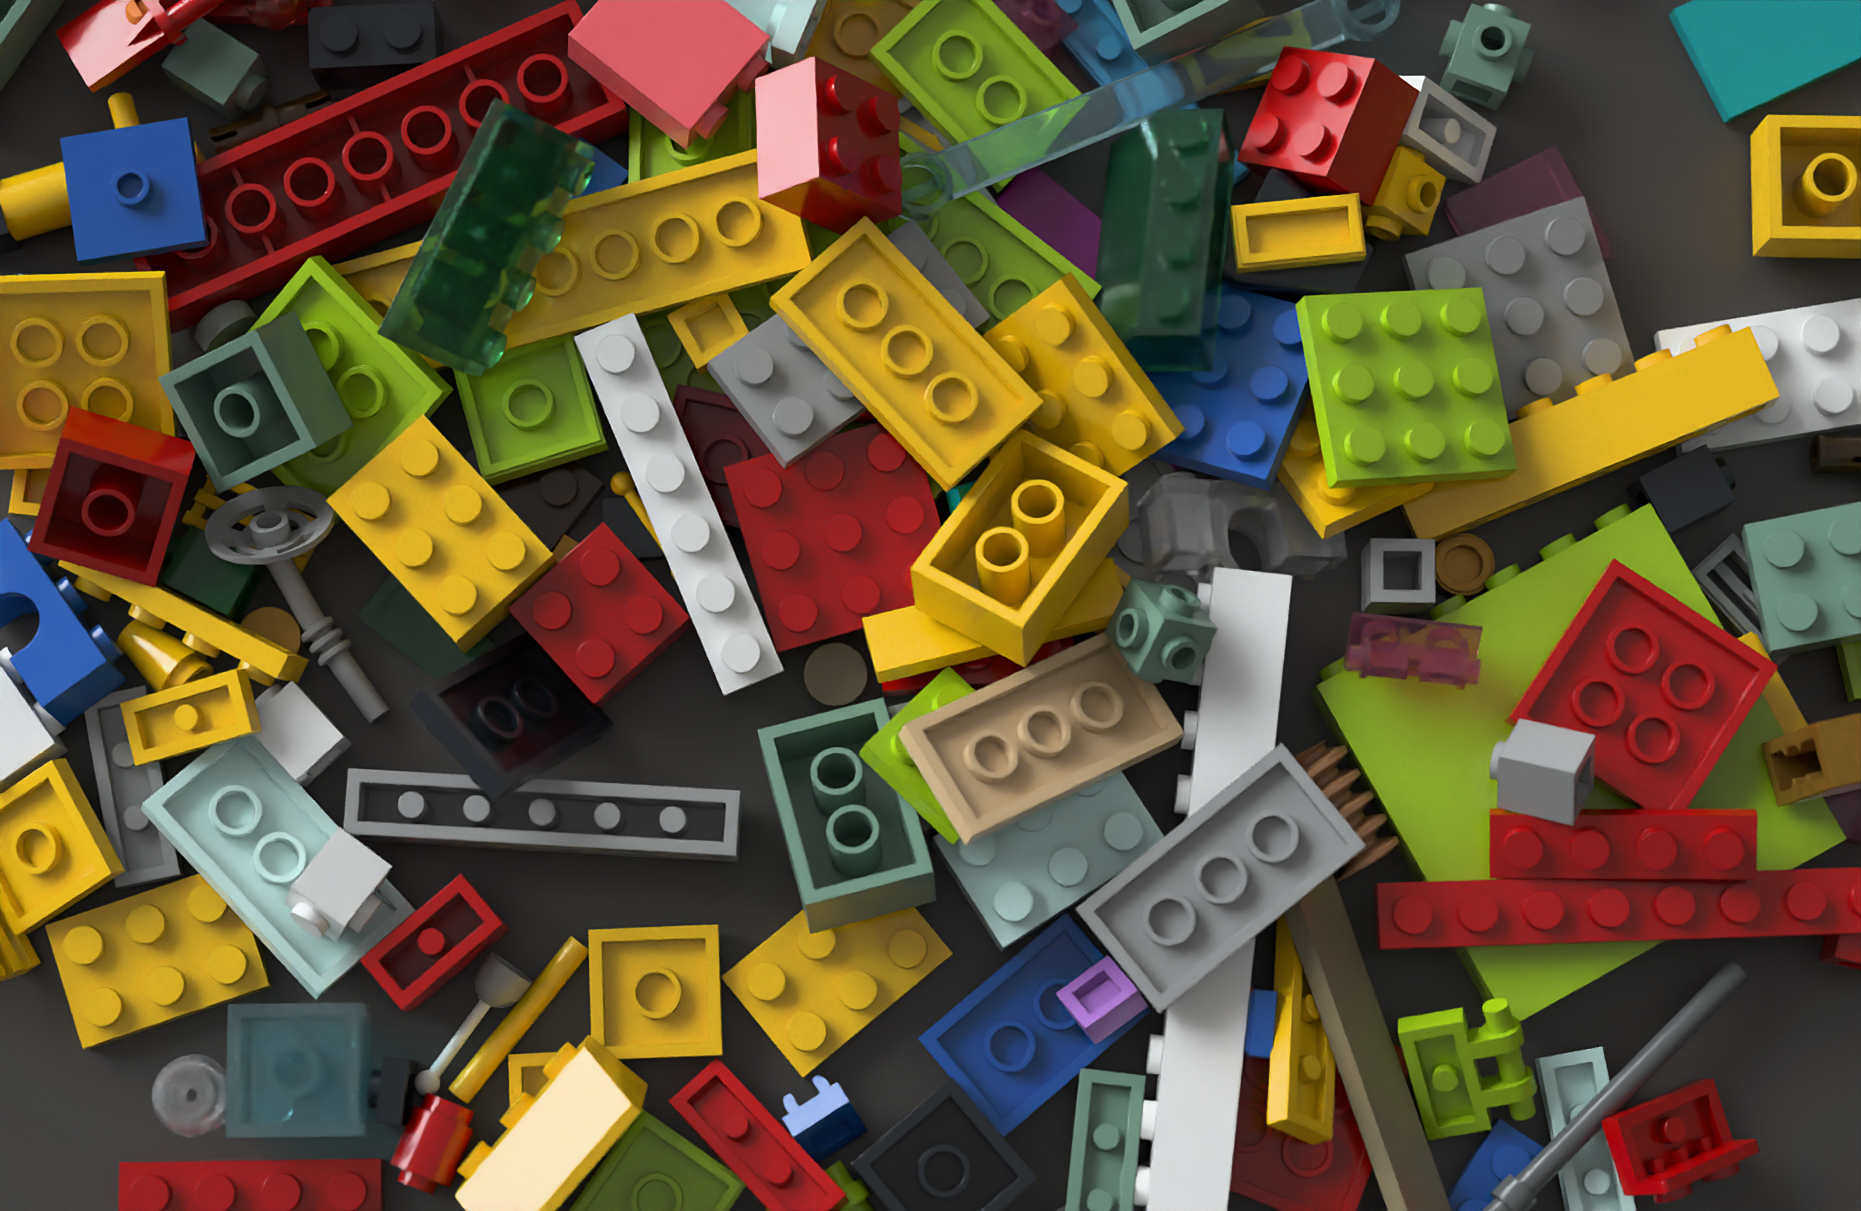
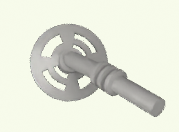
[205,486,390,724]

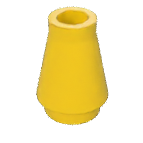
[117,619,213,692]

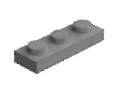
[84,686,184,889]

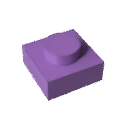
[1056,955,1148,1045]

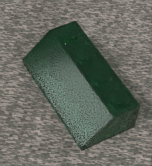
[377,97,596,377]
[1093,108,1236,371]

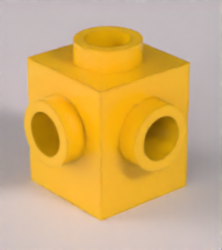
[1360,145,1446,241]

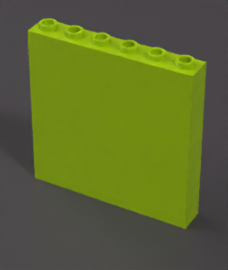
[1310,503,1847,1021]

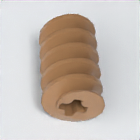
[1294,741,1400,884]

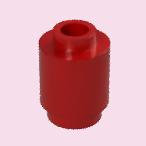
[390,1092,475,1195]

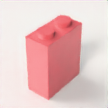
[568,0,770,150]

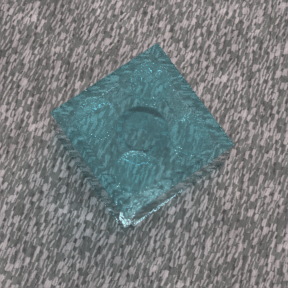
[226,1003,371,1139]

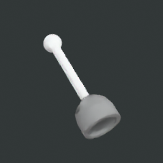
[414,952,533,1096]

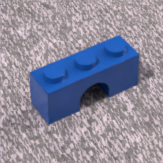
[0,517,127,726]

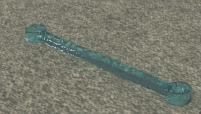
[900,0,1401,222]

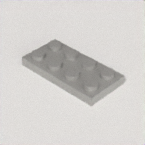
[707,218,991,469]
[1076,743,1366,1014]

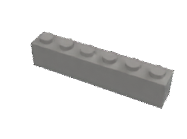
[343,768,743,862]

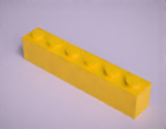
[1399,324,1780,544]

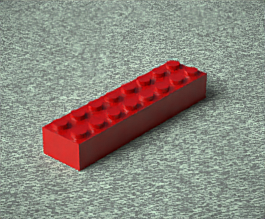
[132,0,629,334]

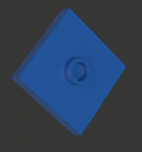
[60,117,210,267]

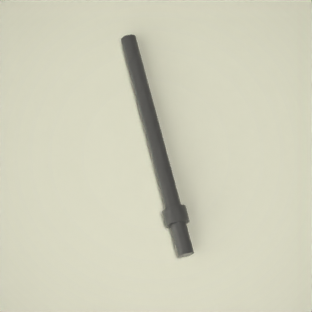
[1483,961,1749,1211]

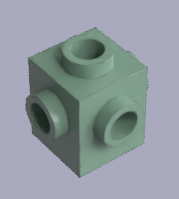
[1439,3,1535,111]
[1104,578,1218,684]

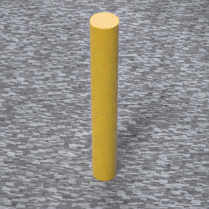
[448,936,589,1104]

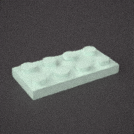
[141,734,416,1000]

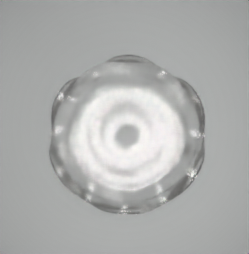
[152,1054,234,1137]

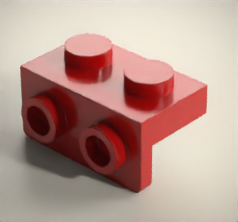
[1601,1078,1760,1203]

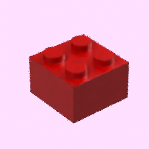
[1236,46,1420,207]
[755,56,903,235]
[27,406,196,587]
[508,522,694,708]

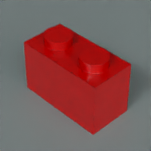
[359,874,510,1013]

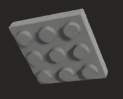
[1400,196,1637,421]

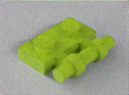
[1398,998,1537,1140]

